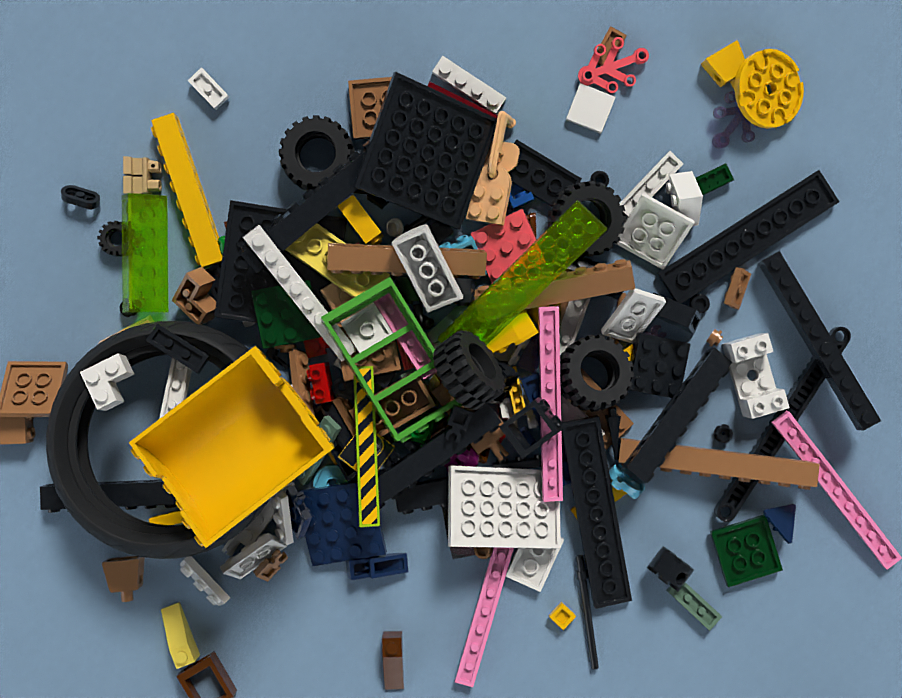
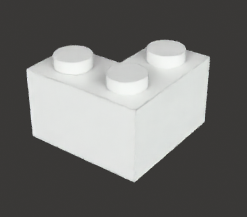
[666,171,703,226]
[80,353,134,411]

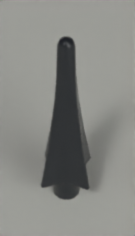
[605,407,621,460]

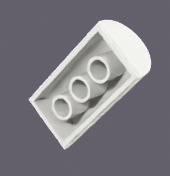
[391,224,463,313]

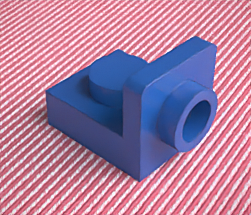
[507,191,534,211]

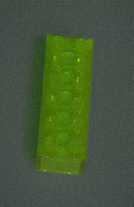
[122,193,168,313]

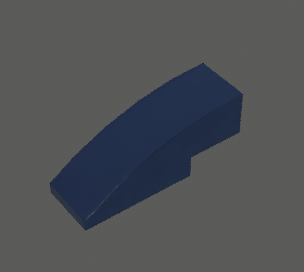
[346,553,409,580]

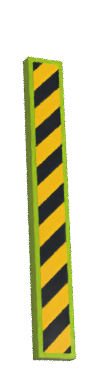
[353,366,380,527]

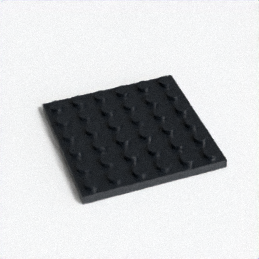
[353,72,497,230]
[214,200,347,323]

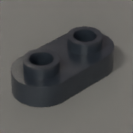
[61,185,100,210]
[332,377,354,401]

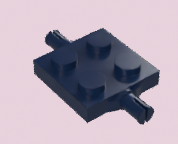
[285,486,312,539]

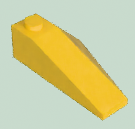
[484,310,539,354]

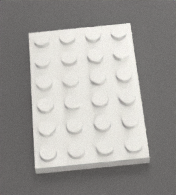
[448,466,561,549]

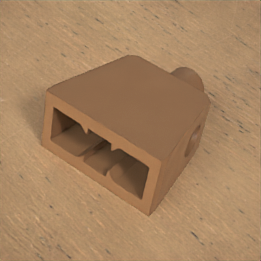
[102,556,145,602]

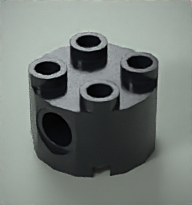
[647,546,694,592]

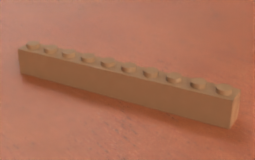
[618,438,820,490]

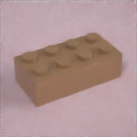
[348,371,437,437]

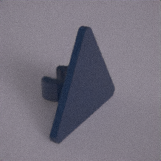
[763,504,796,544]

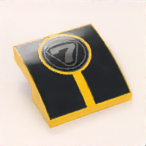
[338,433,395,472]

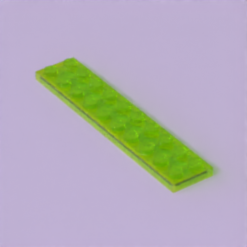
[438,200,607,345]

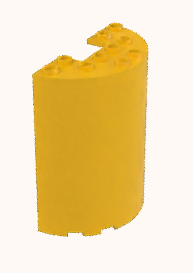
[129,346,335,548]

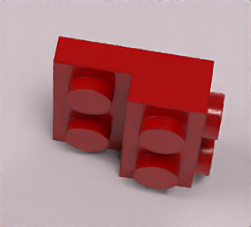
[307,362,335,404]

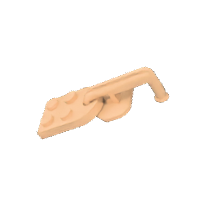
[466,111,520,226]

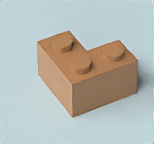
[172,267,216,325]

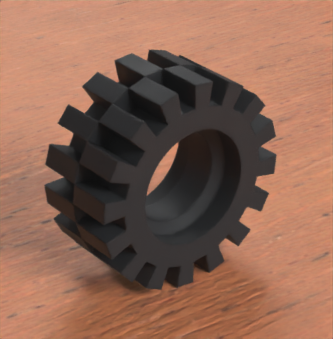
[97,221,137,257]

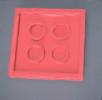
[470,209,546,286]

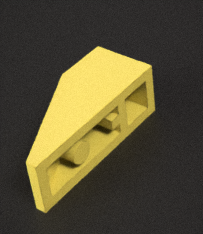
[161,602,200,669]

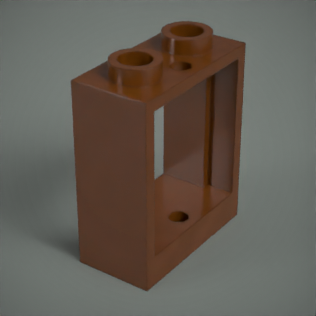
[176,651,237,698]

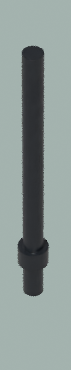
[576,555,599,669]

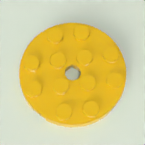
[734,49,804,129]

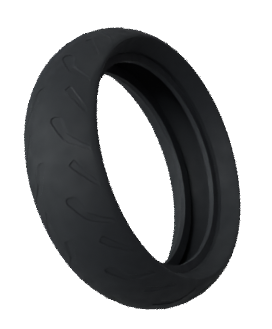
[46,321,270,559]

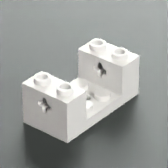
[722,333,790,419]

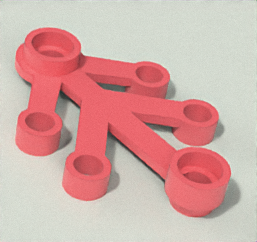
[578,37,649,94]

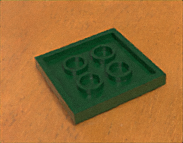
[251,280,321,349]
[710,514,783,587]

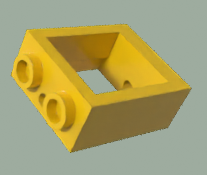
[338,195,384,245]

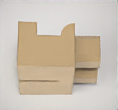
[123,156,162,196]

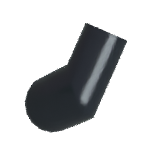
[413,304,434,329]

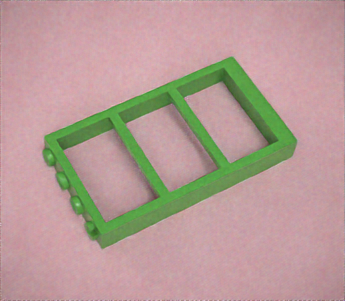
[321,277,462,443]

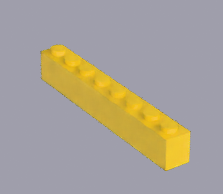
[151,113,223,269]

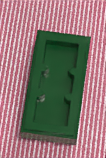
[695,163,734,195]

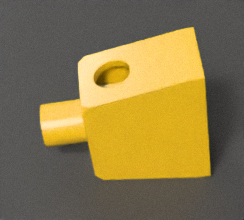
[701,40,745,91]

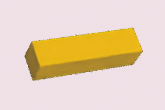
[509,366,526,415]
[149,510,183,525]

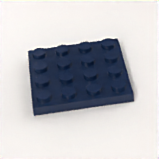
[299,481,387,566]

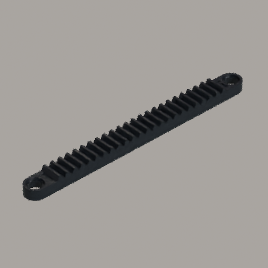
[714,327,851,522]

